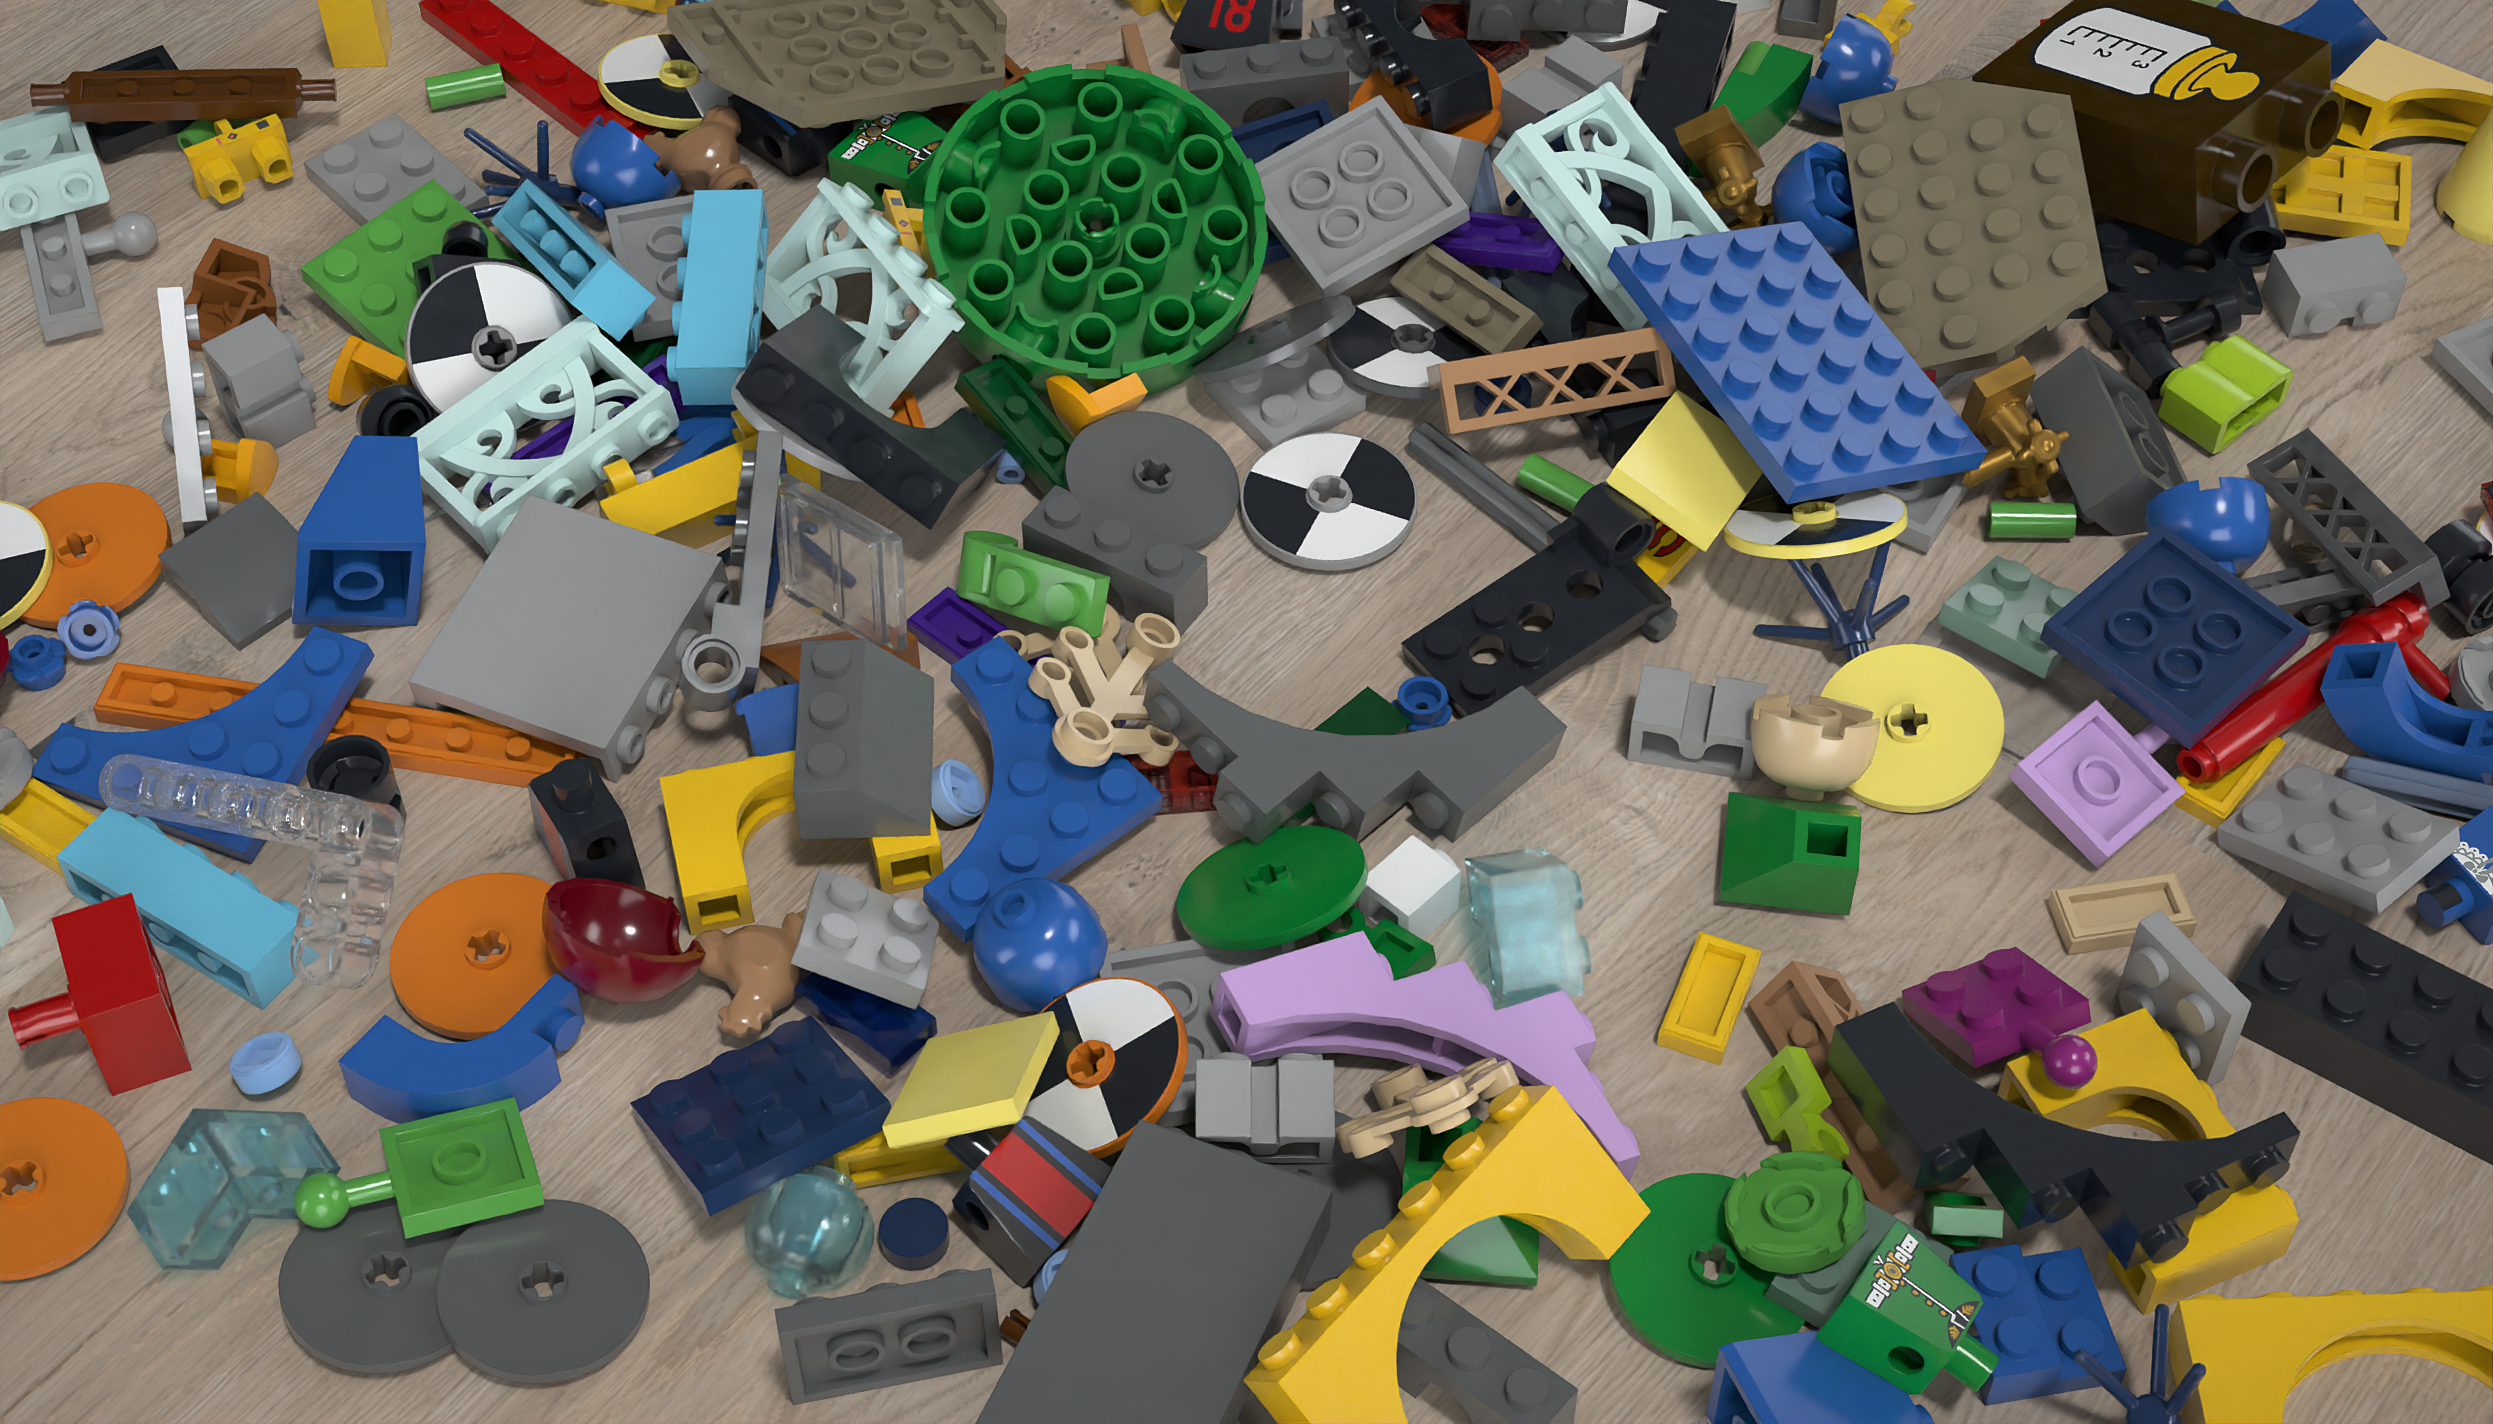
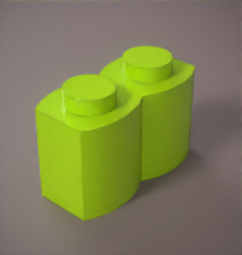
[2158,334,2295,454]

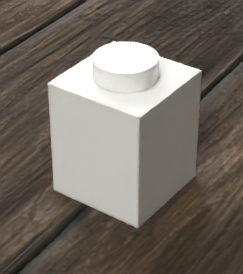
[1359,835,1461,940]

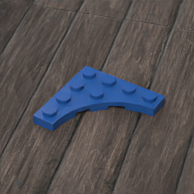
[31,625,375,865]
[923,635,1163,944]

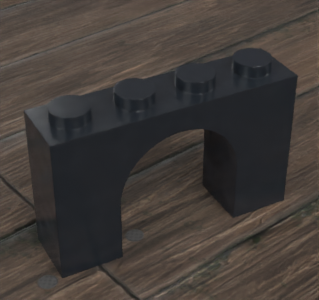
[735,303,1009,530]

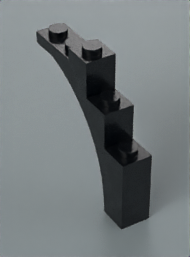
[1827,1001,2301,1270]

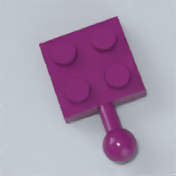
[1902,946,2098,1090]

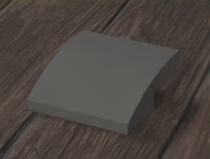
[158,492,298,651]

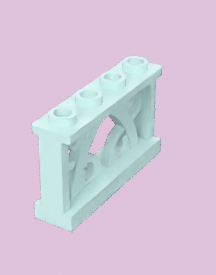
[1493,81,1731,332]
[0,106,110,232]
[762,177,965,418]
[410,314,680,555]

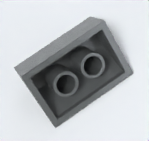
[2029,346,2188,537]
[793,639,935,839]

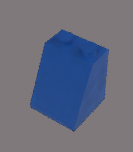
[292,435,426,626]
[1706,1330,1934,1424]

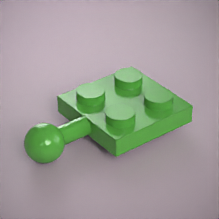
[293,1097,545,1239]

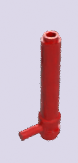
[2177,590,2452,783]

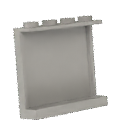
[407,494,733,784]

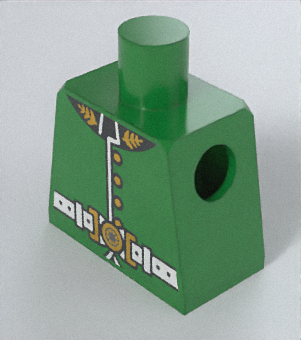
[828,111,947,212]
[1815,1220,2000,1395]

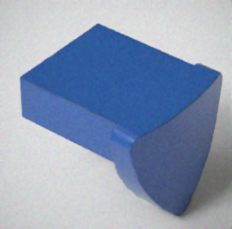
[734,683,799,756]

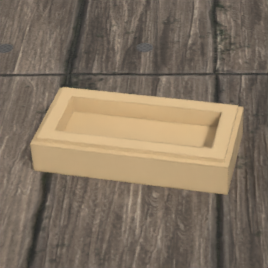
[2048,872,2197,955]

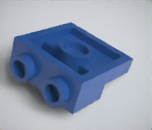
[1948,1244,2127,1406]

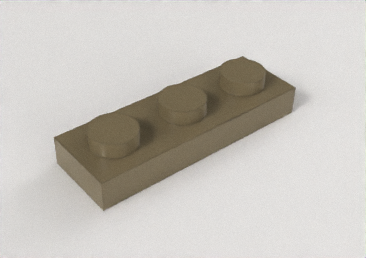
[1389,242,1544,355]

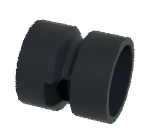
[2424,519,2493,634]
[306,735,407,854]

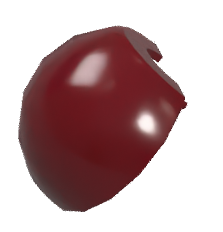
[542,877,706,1005]

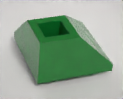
[1719,792,1862,915]
[1402,1117,1540,1286]

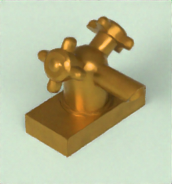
[1674,104,1773,231]
[1961,355,2069,498]

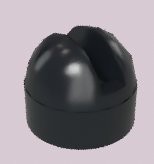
[441,220,489,258]

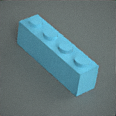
[491,179,656,342]
[667,189,770,405]
[56,804,317,1010]

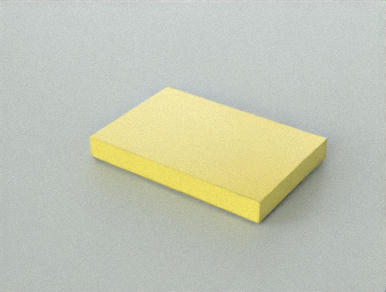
[1606,389,1763,552]
[882,1011,1060,1149]

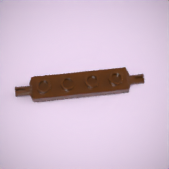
[30,68,337,124]

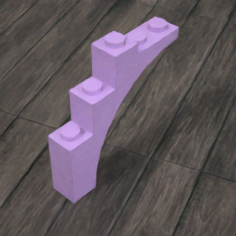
[1210,931,1641,1182]

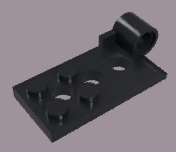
[2067,193,2286,319]
[1401,481,1672,718]

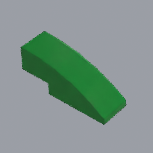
[1690,43,1814,179]

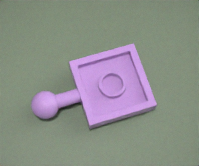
[2007,700,2186,869]

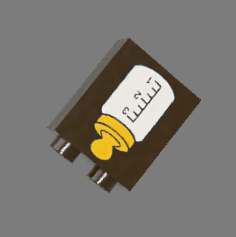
[1972,0,2344,246]

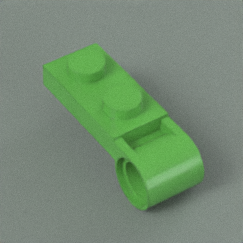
[955,531,1110,638]

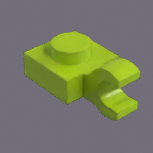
[1745,1045,1850,1162]

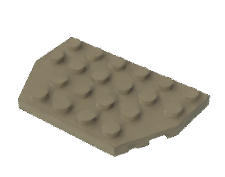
[667,0,1007,128]
[1839,78,2108,378]

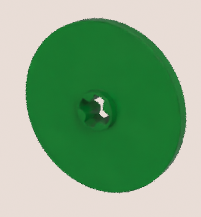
[1176,825,1368,950]
[1607,1173,1806,1369]

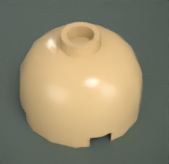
[1750,694,1881,801]

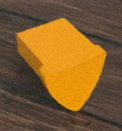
[327,335,415,406]
[1045,373,1148,438]
[201,438,279,504]

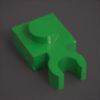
[1317,906,1437,981]

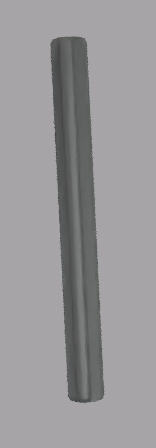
[1408,422,1678,640]

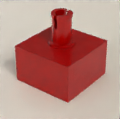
[8,892,192,1096]

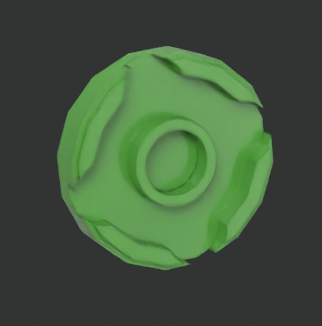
[1724,1150,1867,1274]

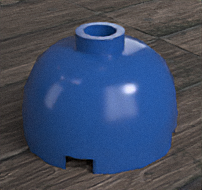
[1799,13,1899,125]
[570,115,682,221]
[1771,141,1860,257]
[2145,476,2271,577]
[972,877,1108,1012]

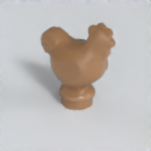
[643,105,758,193]
[693,909,805,1038]

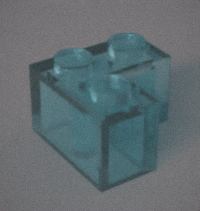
[1464,847,1591,1007]
[126,1108,341,1270]

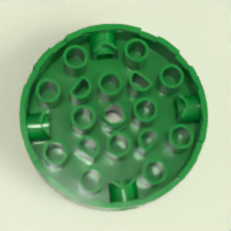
[921,64,1268,397]

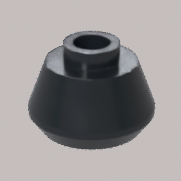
[356,384,434,437]

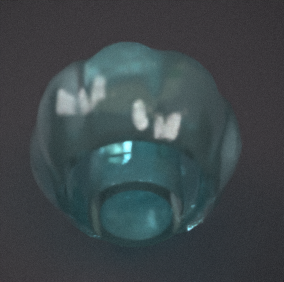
[744,1165,875,1300]

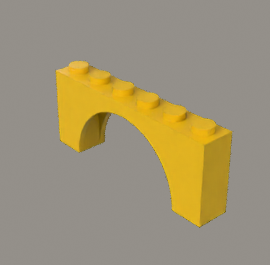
[2332,39,2493,150]
[1243,1085,1651,1424]
[2168,1285,2493,1424]

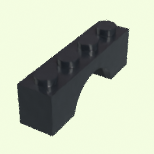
[1333,0,1493,132]
[1501,260,1671,469]

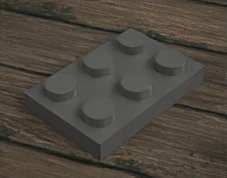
[774,1268,1004,1405]

